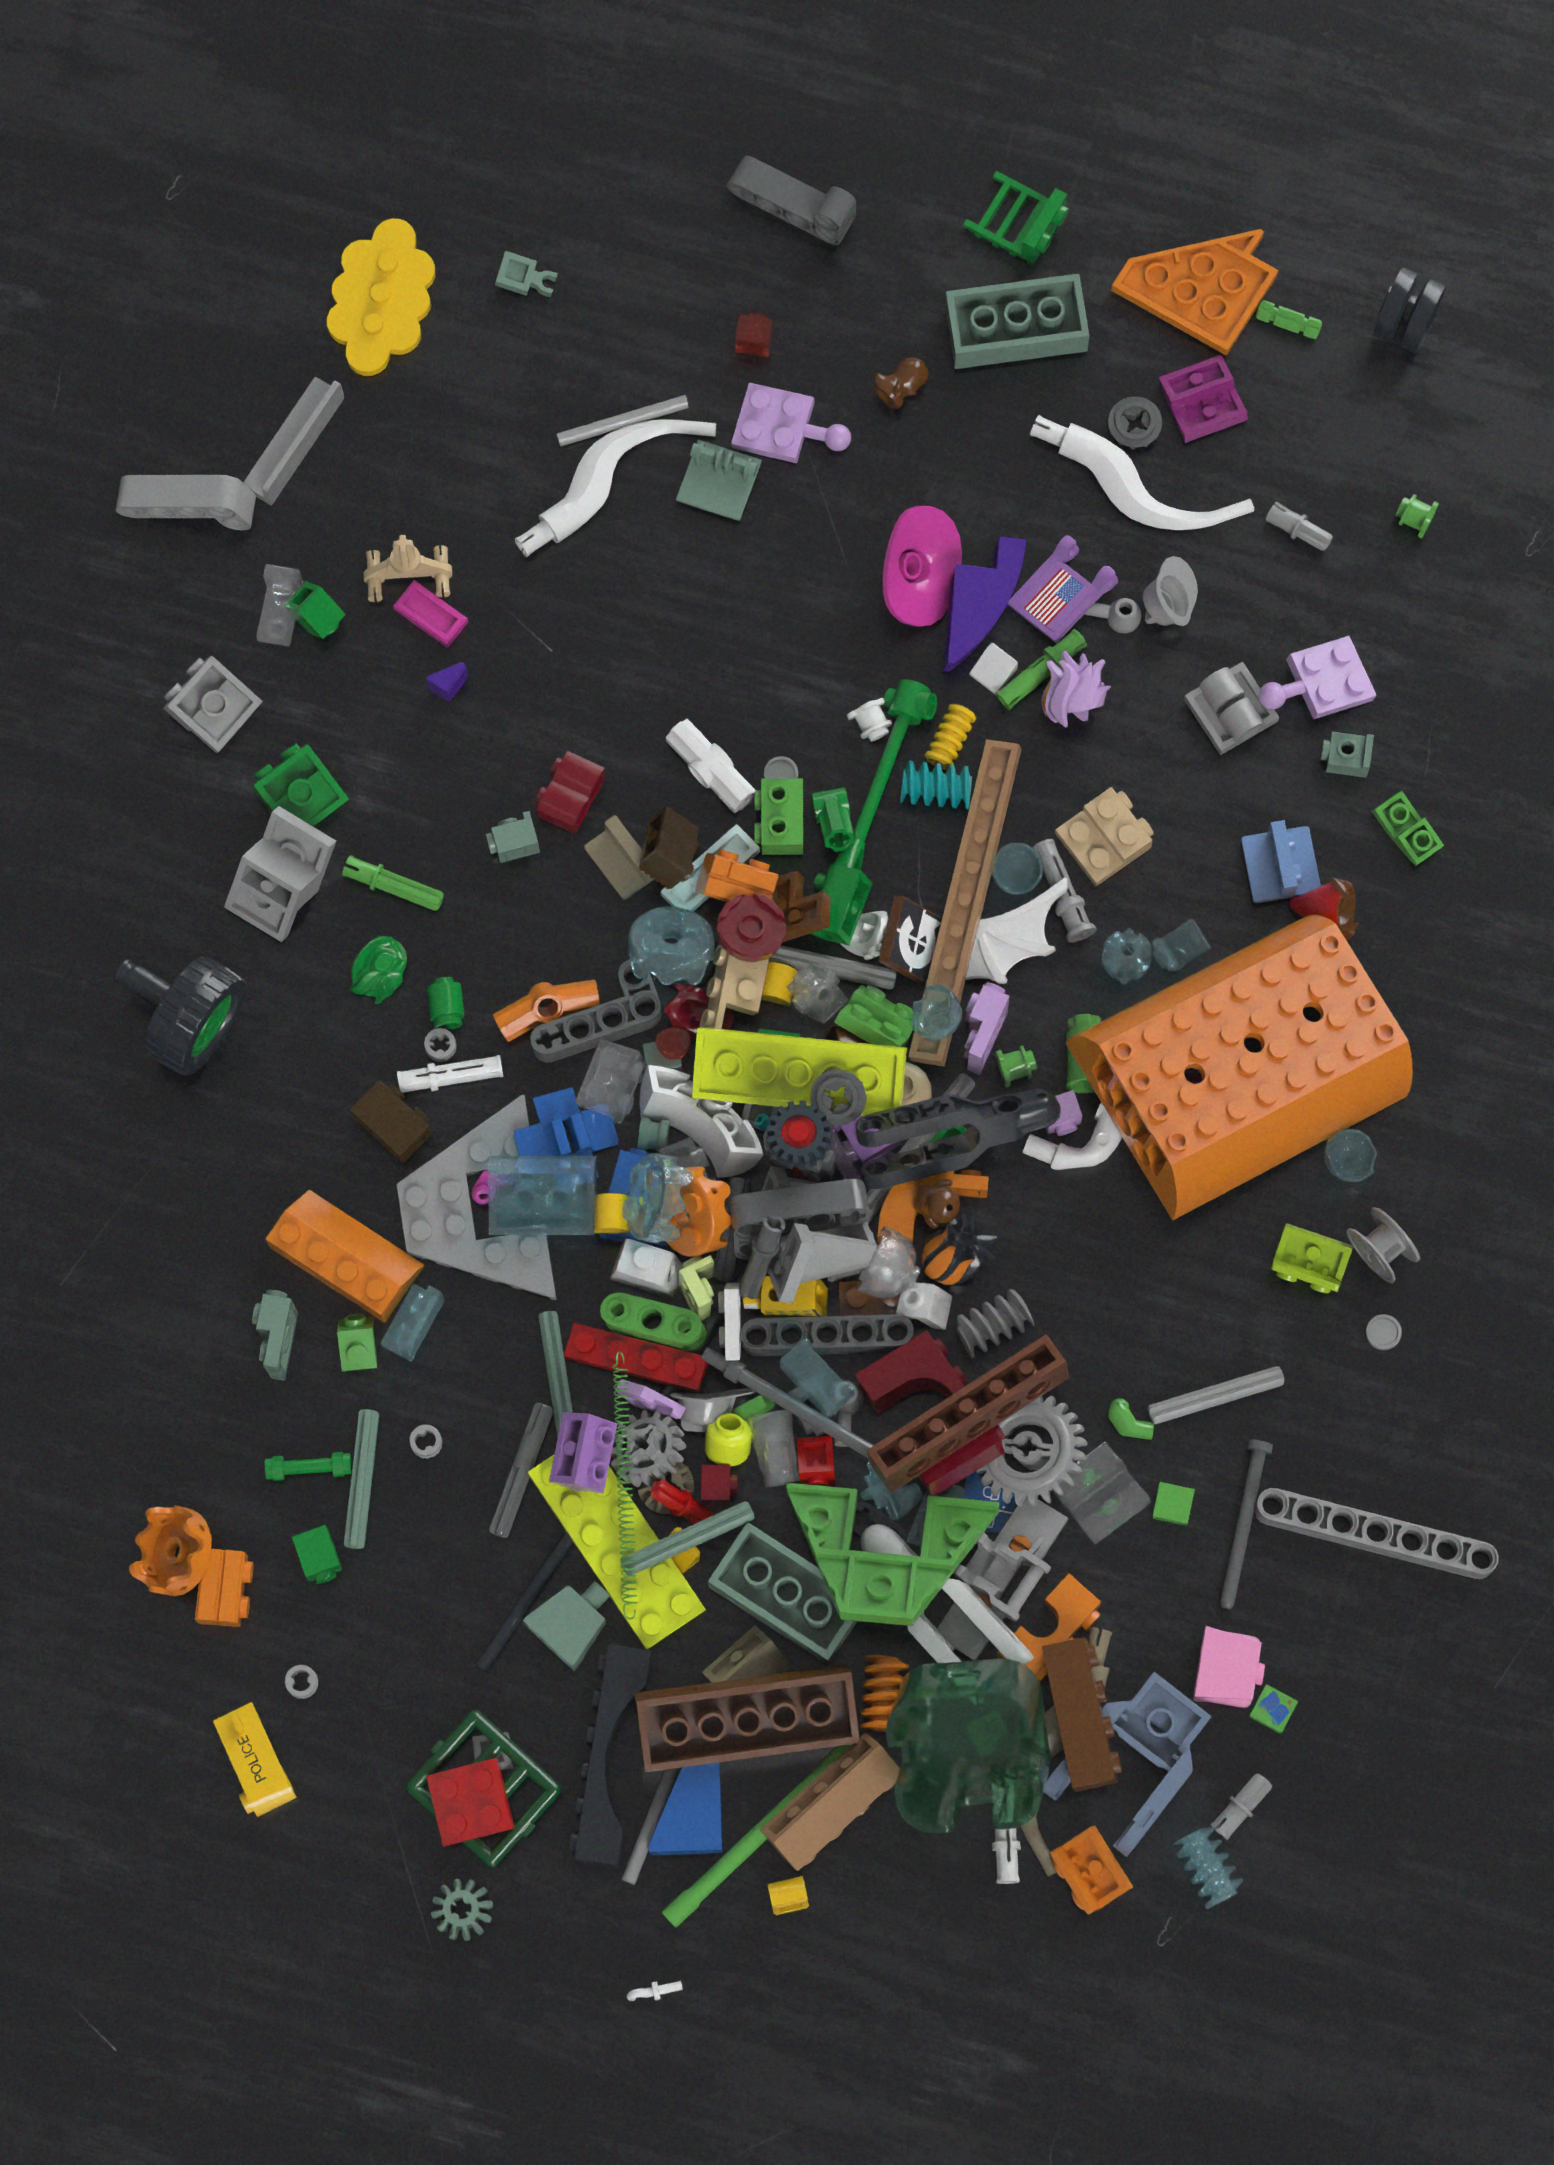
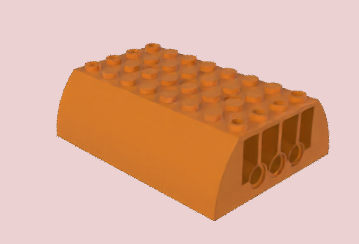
[1066,915,1413,1220]

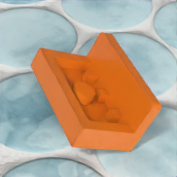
[1050,1825,1133,1914]

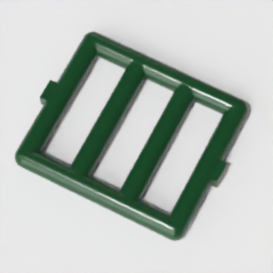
[406,1710,561,1867]

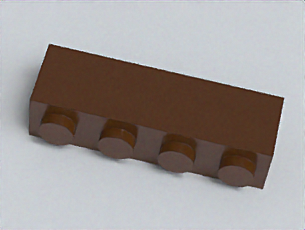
[1042,1637,1122,1792]

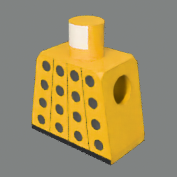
[743,1276,828,1318]

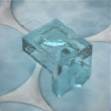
[1152,919,1212,971]

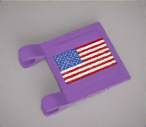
[1008,535,1118,644]

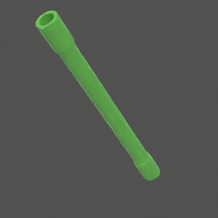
[661,1744,852,1928]

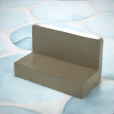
[585,815,655,900]
[702,1625,791,1683]

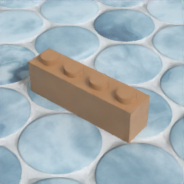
[760,1732,903,1871]

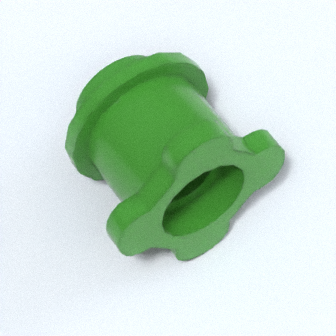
[1396,494,1439,538]
[996,1045,1037,1088]

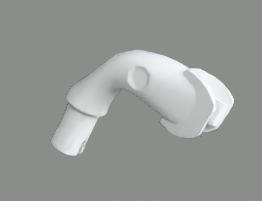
[1023,1103,1122,1170]

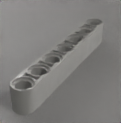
[1255,1488,1499,1579]

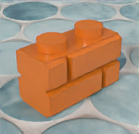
[695,849,778,902]
[195,1549,253,1627]

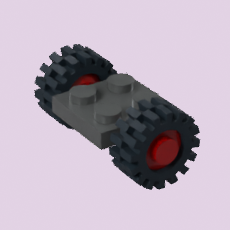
[763,1101,836,1183]

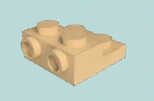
[1055,787,1153,887]

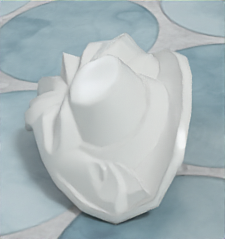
[841,911,889,960]

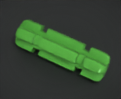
[1256,300,1322,339]

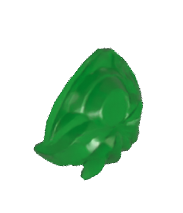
[349,936,407,1004]

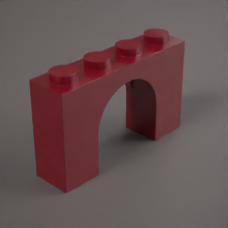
[855,1331,1005,1496]

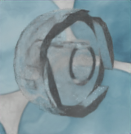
[856,1226,920,1298]

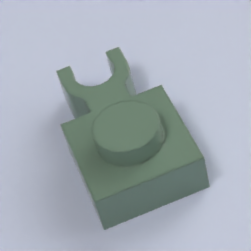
[495,251,558,297]

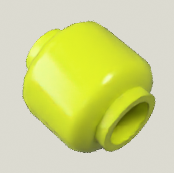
[704,1413,752,1467]

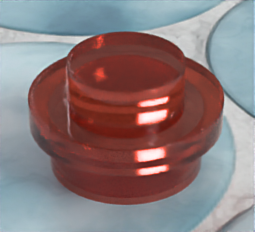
[656,1027,691,1059]

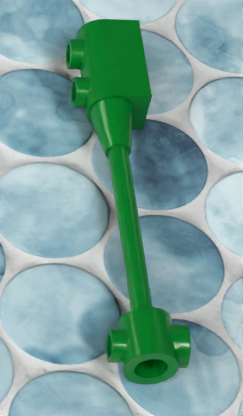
[810,679,937,946]

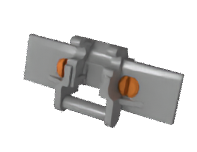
[937,1497,1068,1662]

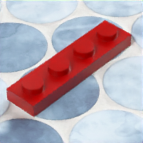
[564,1323,709,1394]

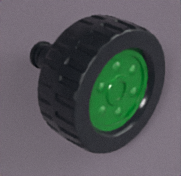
[113,956,246,1076]

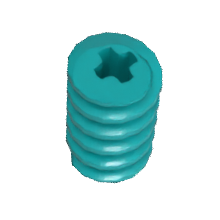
[901,760,972,810]

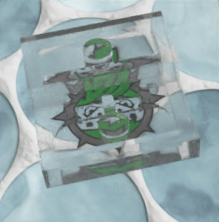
[1053,1442,1151,1544]

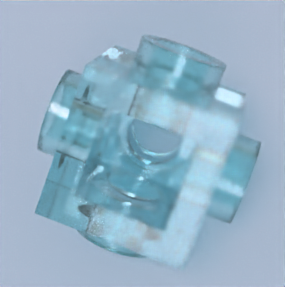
[1101,928,1152,985]

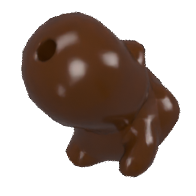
[874,357,929,409]
[913,1179,960,1230]

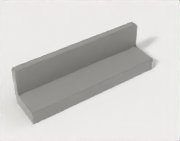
[243,377,344,506]

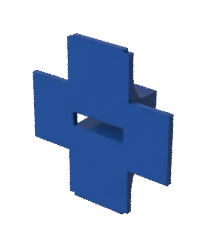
[513,1087,619,1189]

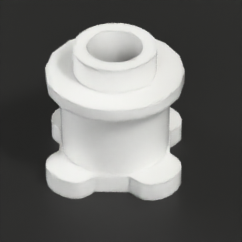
[847,698,892,742]

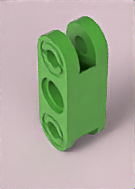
[600,1293,707,1352]

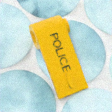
[213,1702,297,1817]

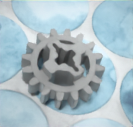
[611,1410,686,1488]

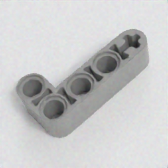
[116,475,256,530]

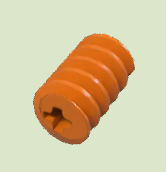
[860,1655,909,1732]

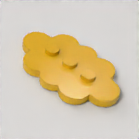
[327,219,435,376]

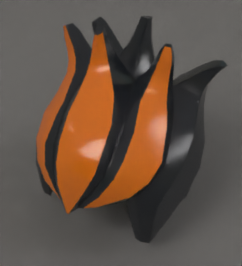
[922,1210,997,1286]

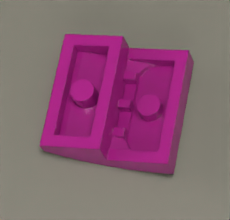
[1159,355,1248,443]

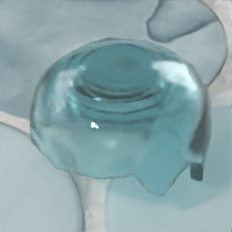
[991,843,1044,895]
[911,984,962,1042]
[1323,1129,1377,1182]

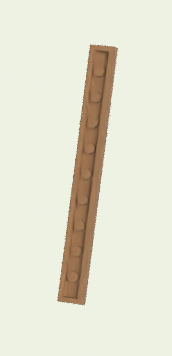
[908,739,1022,1067]

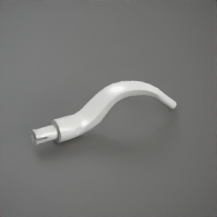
[1030,415,1254,530]
[515,420,716,557]

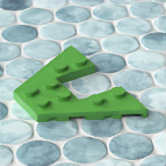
[786,1483,999,1626]

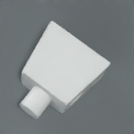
[610,1239,683,1300]

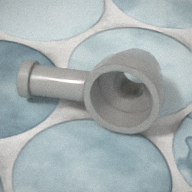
[1084,598,1141,633]
[828,1380,864,1447]

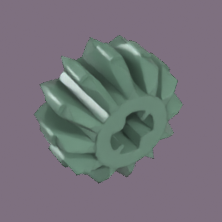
[431,1879,493,1941]

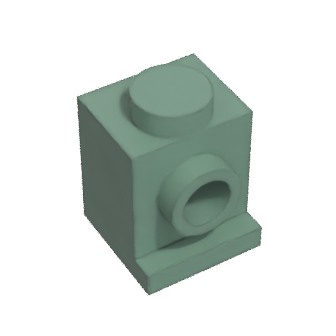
[1321,731,1374,778]
[486,811,540,863]

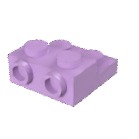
[964,982,1009,1075]

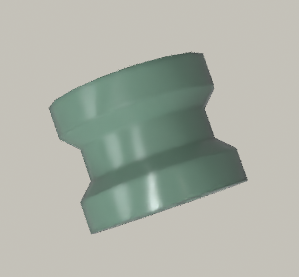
[638,1117,670,1155]

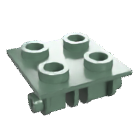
[676,440,762,521]

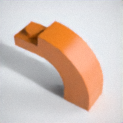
[877,1170,989,1246]

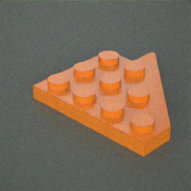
[1111,229,1279,356]

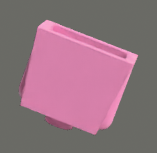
[1193,1626,1265,1708]

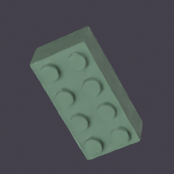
[945,274,1089,369]
[708,1522,857,1665]

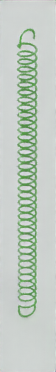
[612,1352,638,1620]

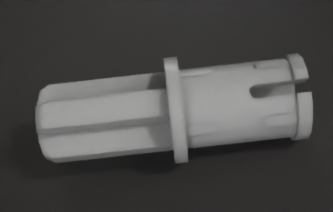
[1266,502,1333,550]
[1210,1774,1272,1840]

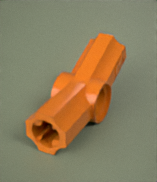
[493,979,600,1042]

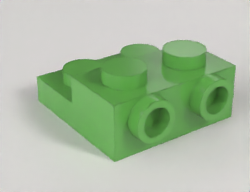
[834,985,918,1048]

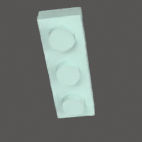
[661,824,760,919]

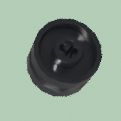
[1373,267,1447,354]

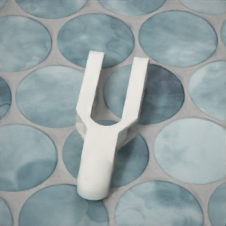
[860,1524,1034,1708]

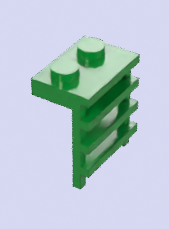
[963,171,1069,267]

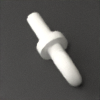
[627,1981,683,2001]

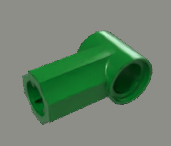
[811,787,854,852]

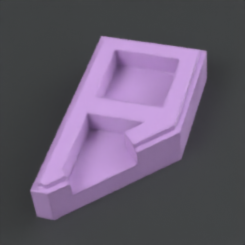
[615,1379,686,1419]

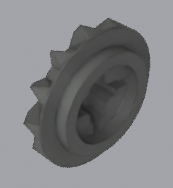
[1108,397,1162,450]
[810,1069,867,1126]

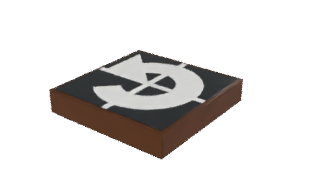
[879,896,942,985]

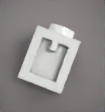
[896,1282,952,1330]

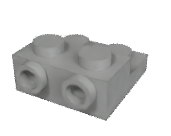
[163,656,263,753]

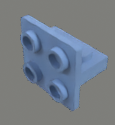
[1241,820,1321,903]

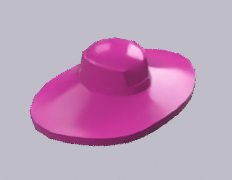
[883,506,962,627]

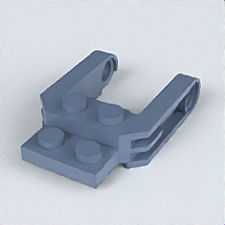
[1041,1672,1212,1857]

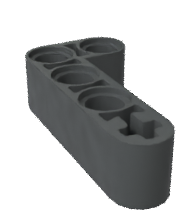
[727,156,856,245]
[530,959,662,1063]
[728,1179,871,1260]

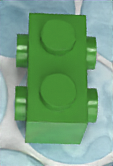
[755,778,803,855]

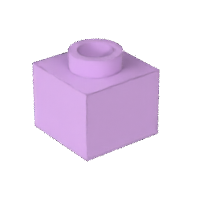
[1046,1090,1082,1136]

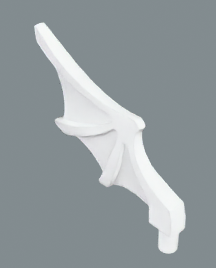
[966,877,1068,984]

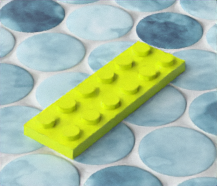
[692,1027,907,1116]
[528,1455,706,1650]

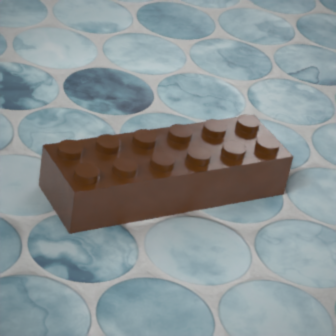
[634,1664,860,1772]

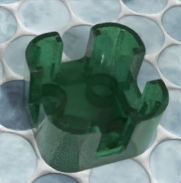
[886,1659,1051,1833]

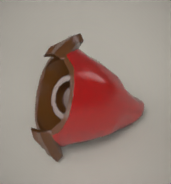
[1290,877,1358,941]

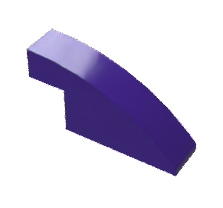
[943,536,1026,672]

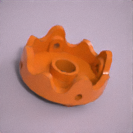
[654,1167,731,1257]
[129,1505,212,1596]

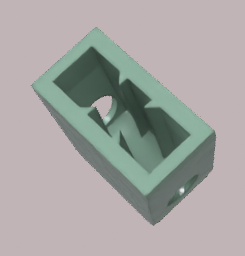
[523,1581,610,1671]

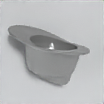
[1143,556,1198,626]
[669,1389,755,1432]

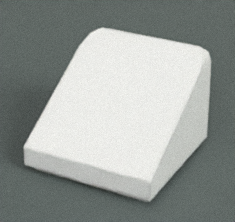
[969,643,1018,695]

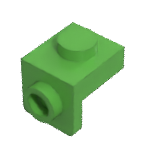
[337,1314,378,1371]

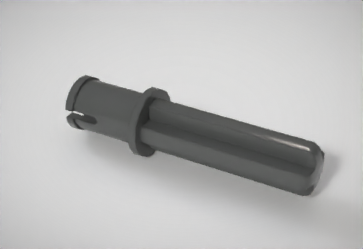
[712,1177,752,1282]
[739,1215,785,1299]

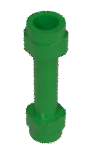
[265,1452,352,1481]

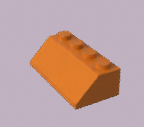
[266,1190,424,1323]

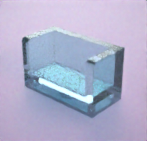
[780,1337,854,1418]

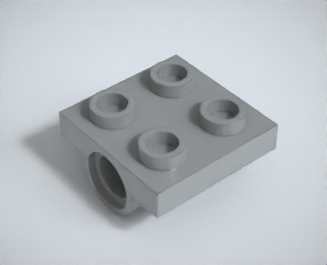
[1184,662,1279,755]

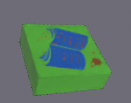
[1249,1684,1298,1734]

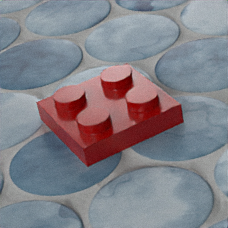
[426,1758,515,1847]

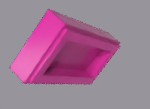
[393,580,468,648]

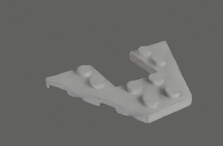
[397,1095,557,1300]

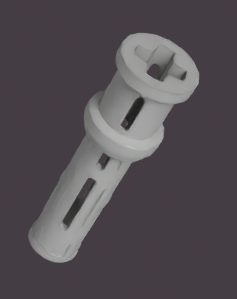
[1033,839,1097,942]

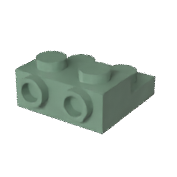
[252,1290,298,1381]

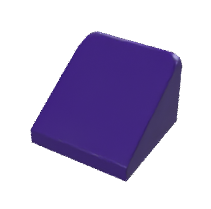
[426,662,468,702]

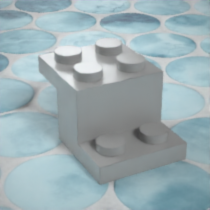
[224,806,336,942]

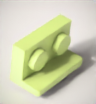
[678,1255,714,1321]

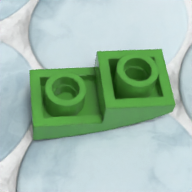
[1371,791,1444,866]

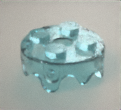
[628,907,715,985]
[622,1153,693,1243]

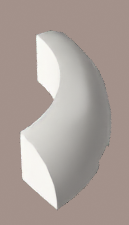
[640,1065,763,1178]

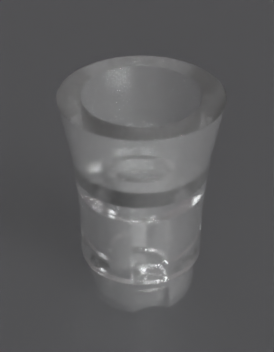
[744,1410,799,1488]

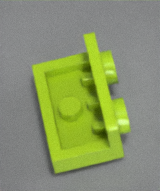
[1271,1223,1353,1293]

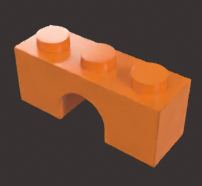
[996,1573,1101,1685]

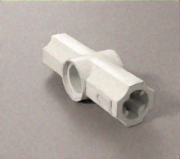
[666,719,755,813]

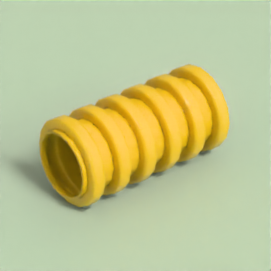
[924,704,976,770]

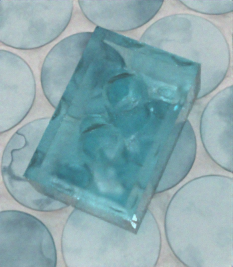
[488,1156,597,1235]

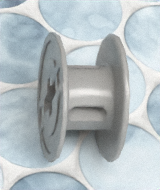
[1346,1207,1420,1284]

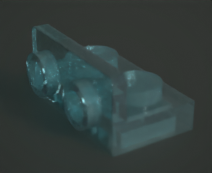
[381,1284,445,1361]

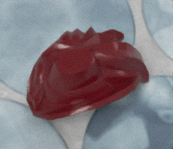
[664,984,734,1039]

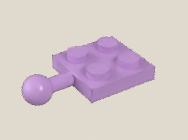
[731,383,851,463]
[1259,636,1377,719]

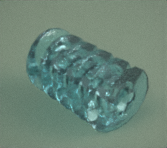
[1173,1827,1243,1910]

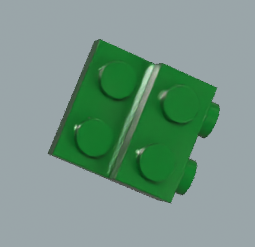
[250,743,349,826]

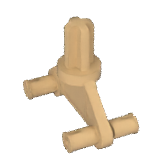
[363,535,453,602]

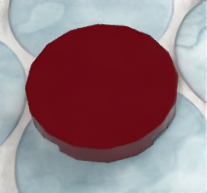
[716,894,786,963]

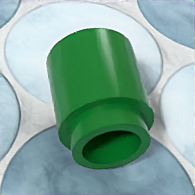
[427,977,465,1030]

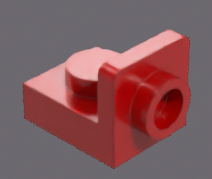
[797,1436,835,1487]

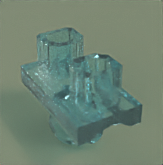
[860,1461,924,1521]

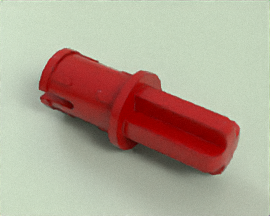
[649,1480,712,1524]

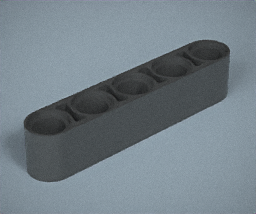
[740,1314,913,1356]

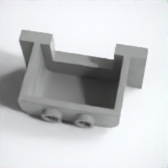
[761,1166,877,1303]

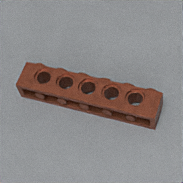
[866,1335,1070,1493]

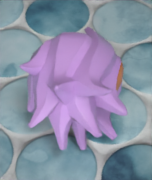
[1041,651,1111,728]

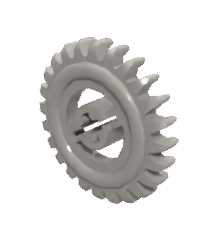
[975,1396,1087,1507]

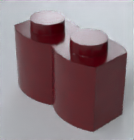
[535,751,606,834]

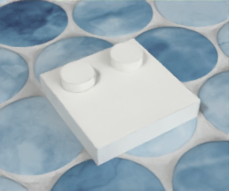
[718,1283,741,1360]

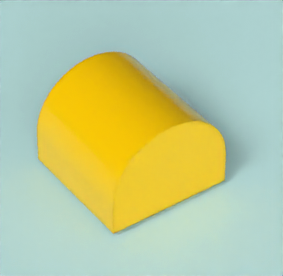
[761,962,798,1007]
[594,1193,630,1233]
[767,1876,809,1915]

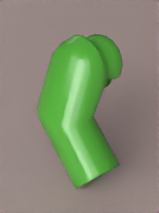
[1108,1399,1154,1440]

